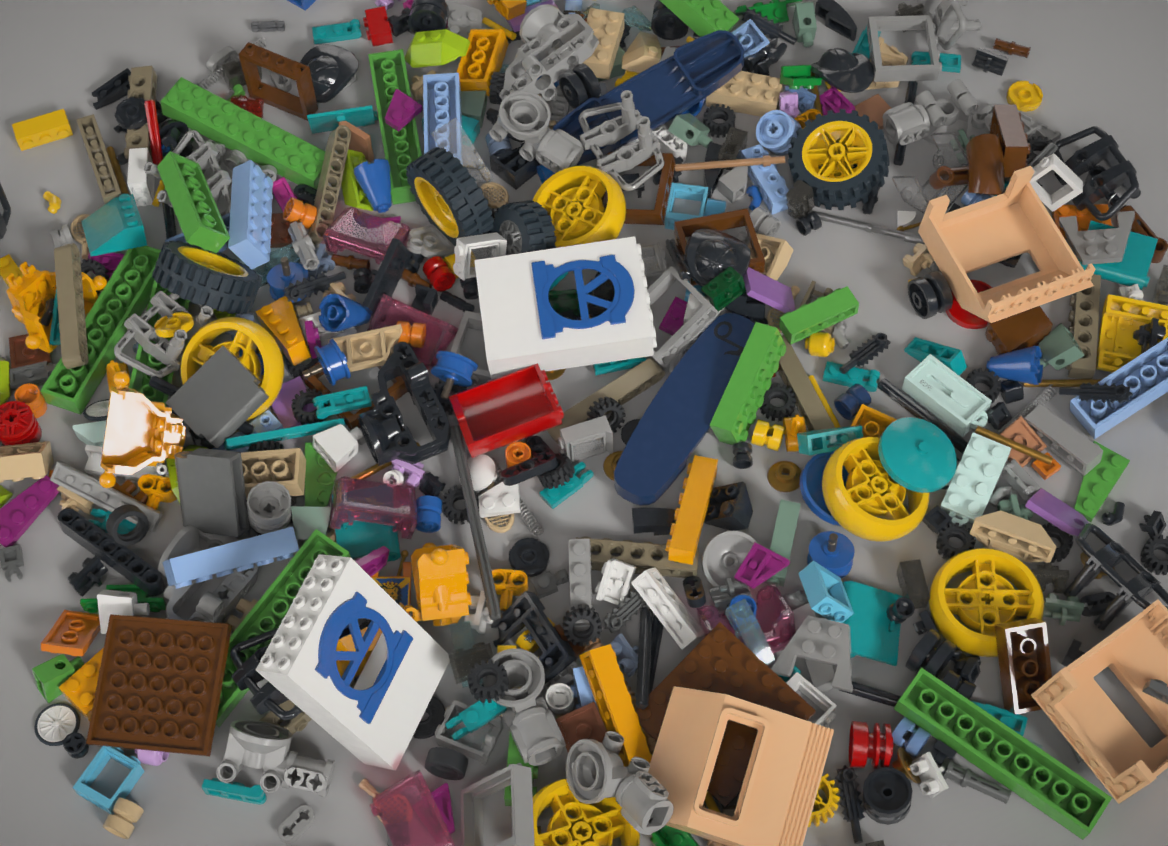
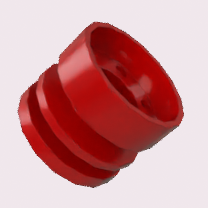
[0,401,42,446]
[848,721,893,769]

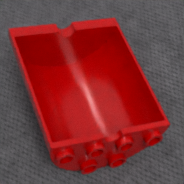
[449,363,564,458]

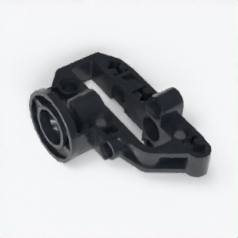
[358,342,451,466]

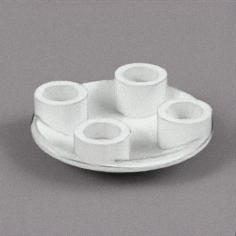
[459,454,497,493]

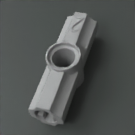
[288,221,320,271]

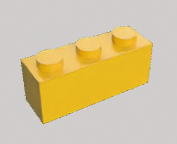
[12,108,73,151]

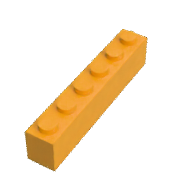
[665,455,718,565]
[579,644,652,767]

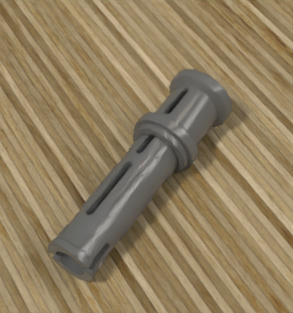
[943,760,1012,804]

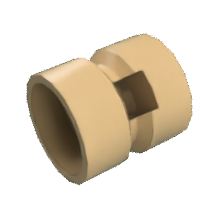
[103,798,144,839]

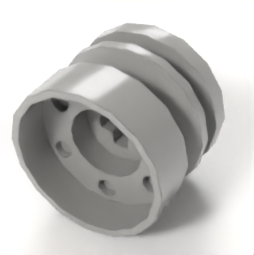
[247,481,292,534]

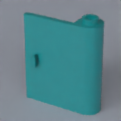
[307,105,378,134]
[1078,221,1158,290]
[331,486,401,562]
[842,581,903,666]

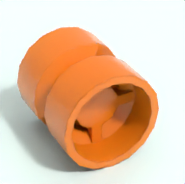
[283,197,317,229]
[397,321,426,348]
[14,383,47,419]
[505,442,531,468]

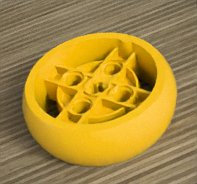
[532,166,626,248]
[181,317,284,421]
[822,437,930,542]
[929,548,1044,657]
[533,778,640,846]

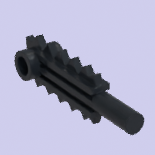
[741,8,797,45]
[283,272,346,303]
[839,333,891,374]
[1059,382,1133,404]
[835,765,865,844]

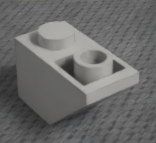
[718,166,748,203]

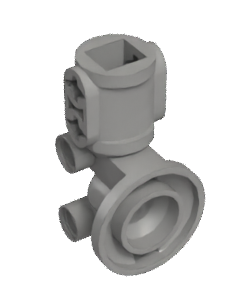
[882,79,979,146]
[489,91,584,173]
[483,648,566,766]
[216,720,335,797]
[566,731,674,835]

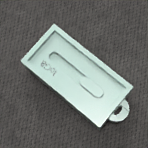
[902,354,992,437]
[940,433,1011,527]

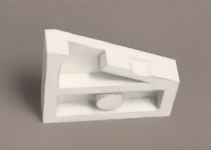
[478,481,521,518]

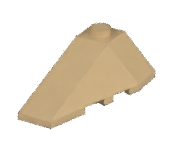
[622,31,661,73]
[744,233,794,284]

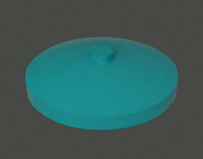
[878,417,957,493]

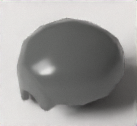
[782,590,809,611]

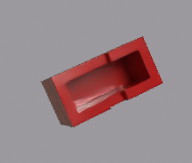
[363,6,393,47]

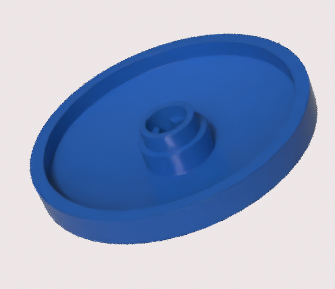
[800,451,861,526]

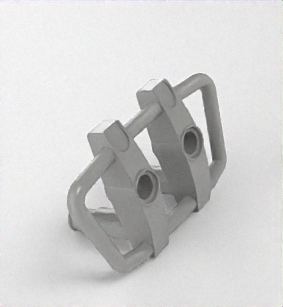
[917,0,981,50]
[579,90,664,191]
[144,130,232,216]
[114,291,218,378]

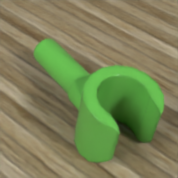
[227,84,245,102]

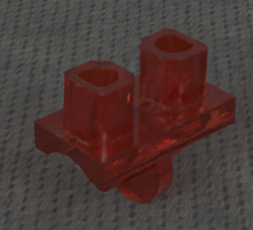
[231,95,264,118]

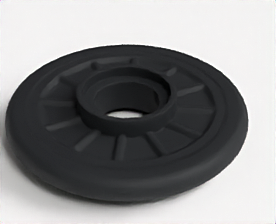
[413,696,446,739]

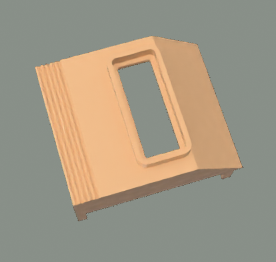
[918,166,1096,323]
[1031,599,1168,804]
[648,686,834,846]

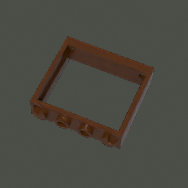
[238,42,318,121]
[601,152,676,225]
[674,208,765,286]
[302,362,407,430]

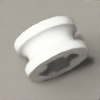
[383,470,404,489]

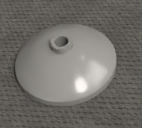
[702,531,758,589]

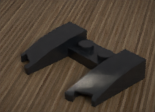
[92,68,169,133]
[491,591,578,685]

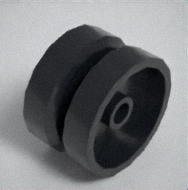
[408,0,449,34]
[651,0,689,41]
[559,63,601,109]
[907,271,953,319]
[905,628,957,678]
[862,767,913,825]

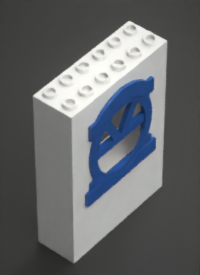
[474,236,657,380]
[256,554,451,770]

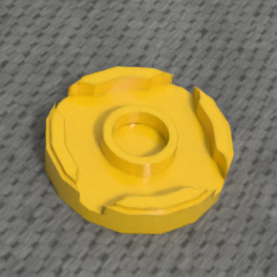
[1006,81,1043,112]
[154,312,194,338]

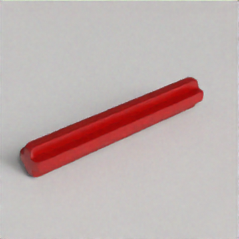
[144,100,163,165]

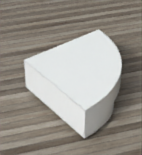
[897,211,916,228]

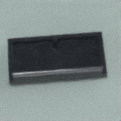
[362,238,412,321]

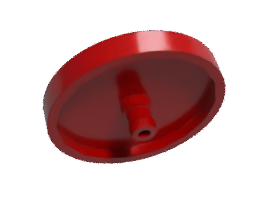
[946,279,993,329]

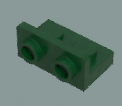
[701,267,746,312]
[548,289,581,317]

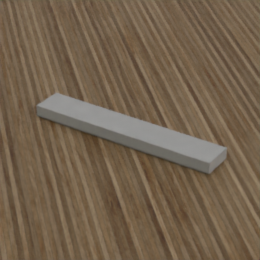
[50,462,163,532]

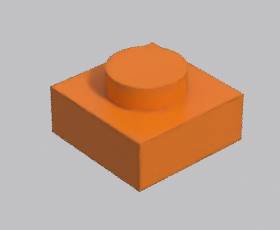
[1031,452,1061,480]

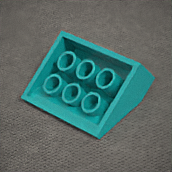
[81,194,147,257]

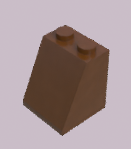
[985,306,1053,355]

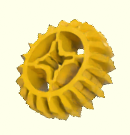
[808,773,840,827]

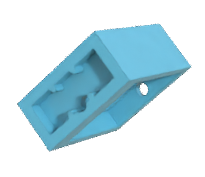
[665,183,708,230]
[798,561,854,623]
[72,746,145,814]

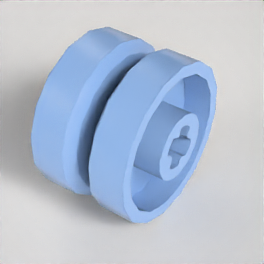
[756,110,801,155]

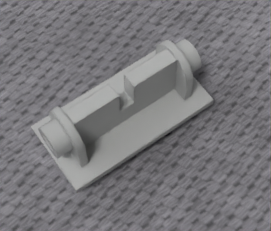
[1001,459,1041,501]

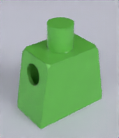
[32,654,84,703]

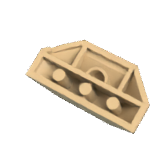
[970,510,1057,563]

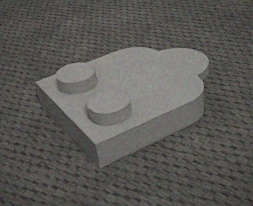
[406,225,455,258]

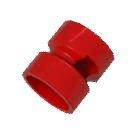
[423,256,456,292]

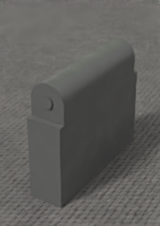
[165,346,269,448]
[174,448,250,537]

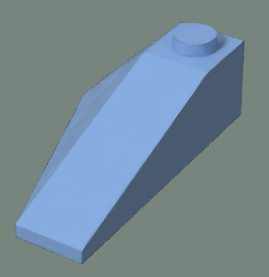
[732,19,770,58]

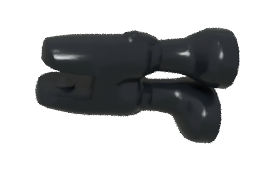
[742,38,787,76]

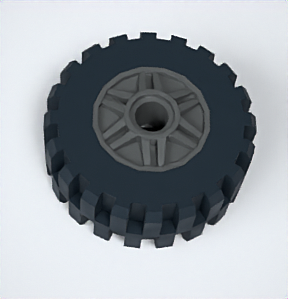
[490,200,556,255]

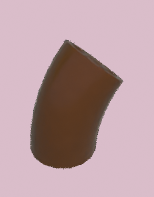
[966,134,1005,195]

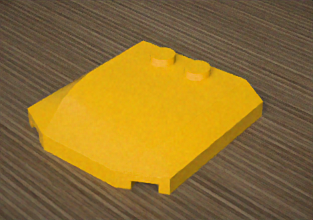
[1096,294,1168,372]

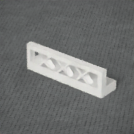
[84,444,166,481]
[631,567,706,649]

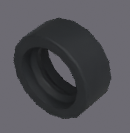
[106,504,149,546]
[425,747,468,780]

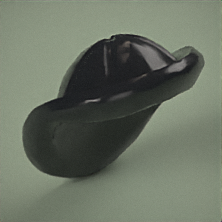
[300,44,359,103]
[811,48,874,93]
[685,229,751,287]

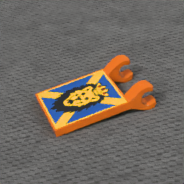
[371,562,412,615]

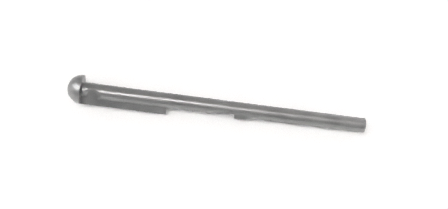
[810,210,925,244]

